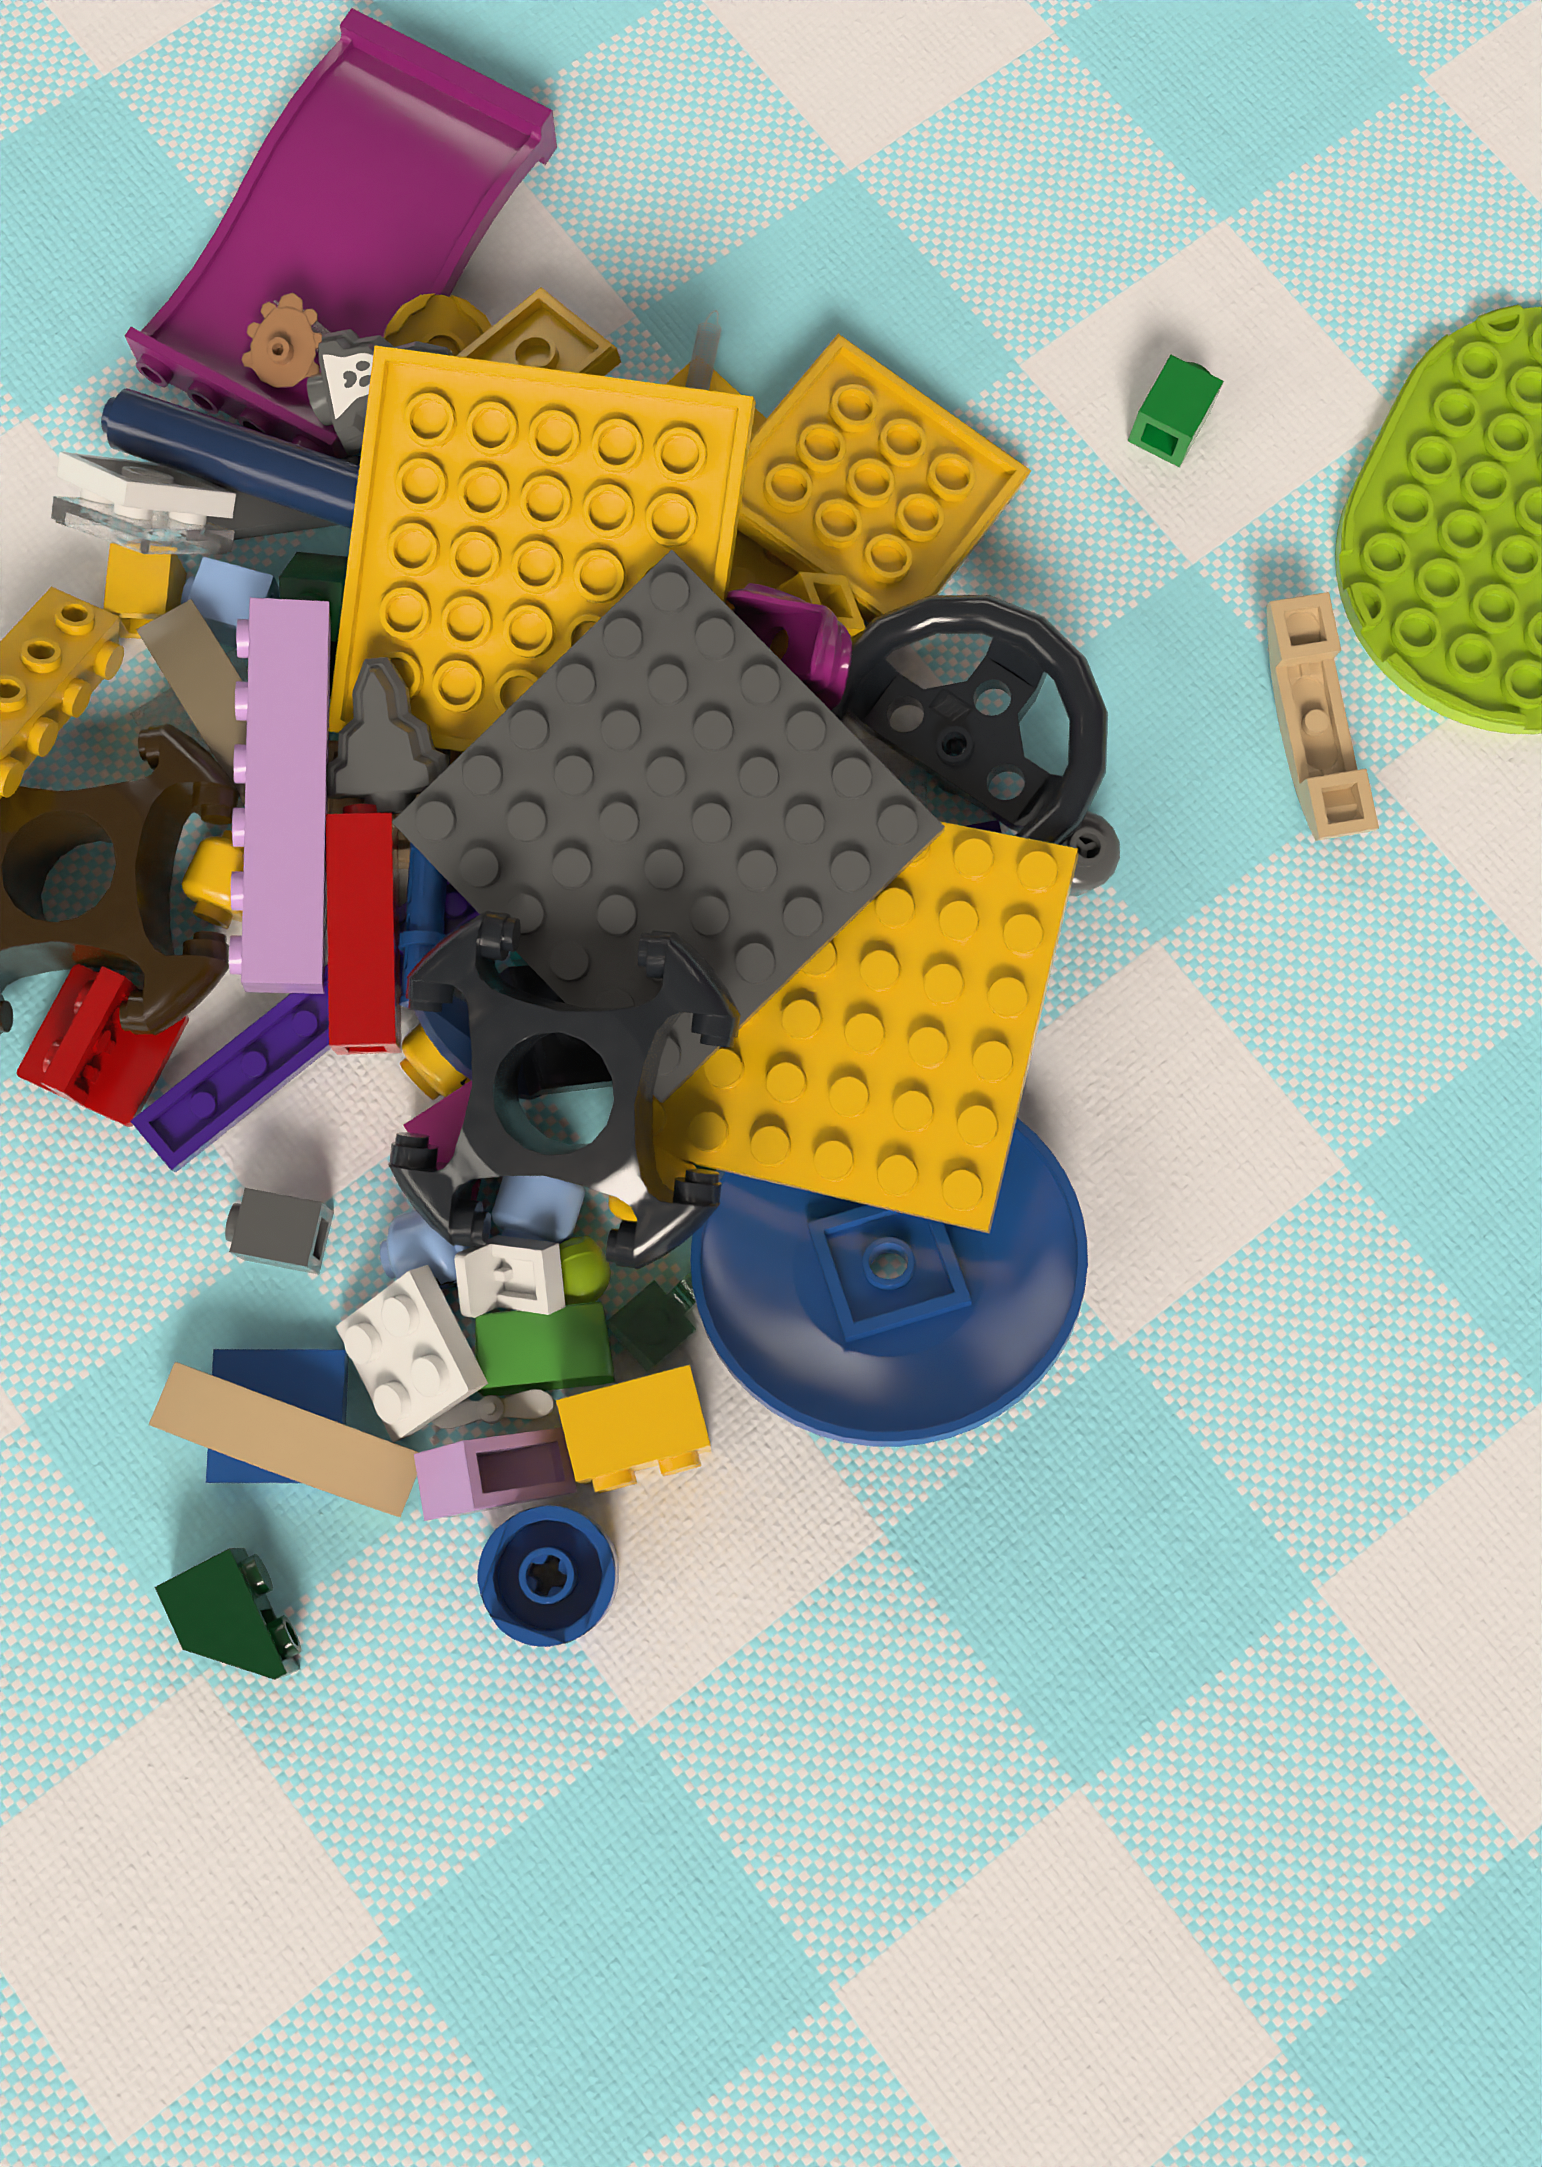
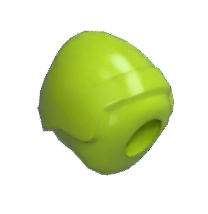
[559,1236,611,1305]

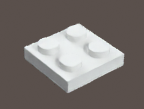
[57,452,236,525]
[336,1265,488,1443]

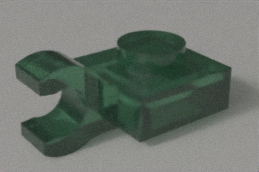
[606,1272,698,1373]

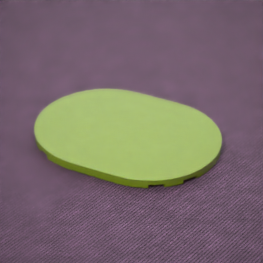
[1335,304,1542,734]

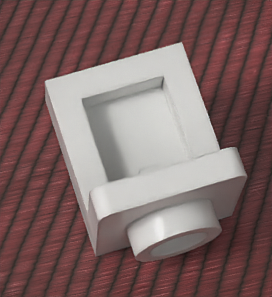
[454,1235,566,1318]

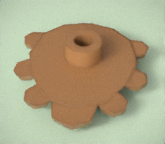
[241,293,322,388]

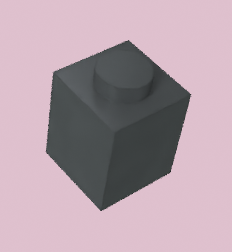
[225,1188,334,1275]

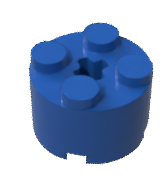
[477,1506,619,1647]

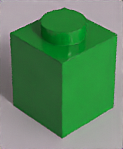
[1128,355,1224,468]

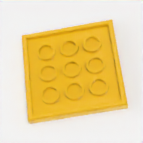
[738,333,1031,623]

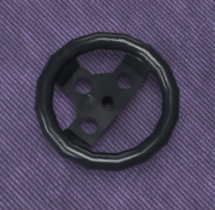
[830,595,1108,845]

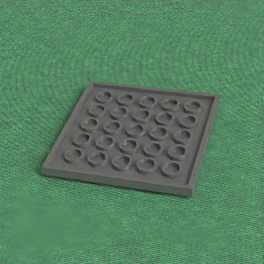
[392,550,945,1103]

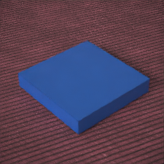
[206,1349,349,1483]

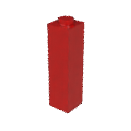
[326,804,402,1055]

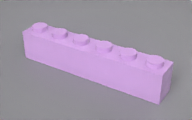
[229,597,331,994]

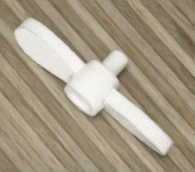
[432,1390,554,1429]

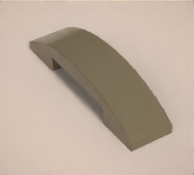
[136,599,247,805]

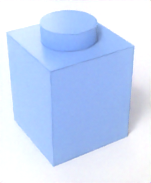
[181,557,280,648]

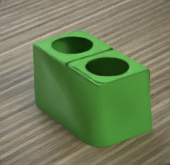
[475,1302,616,1396]

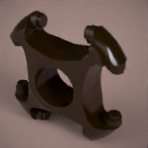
[0,723,240,1036]

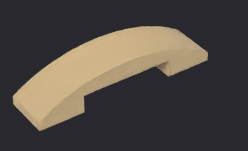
[1266,592,1379,841]
[148,1362,420,1517]

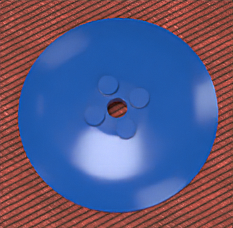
[690,1117,1088,1447]

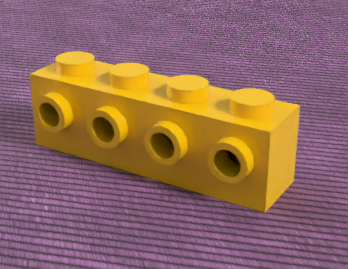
[0,586,124,799]

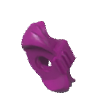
[726,583,852,710]

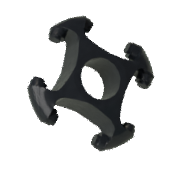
[388,911,741,1270]

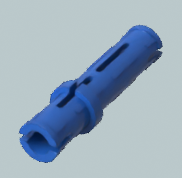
[398,842,447,1008]

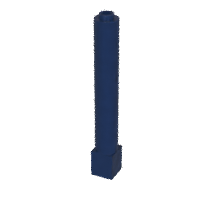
[101,388,360,529]

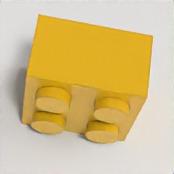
[556,1365,711,1494]

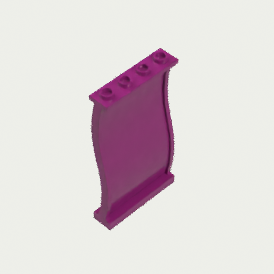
[125,8,557,459]

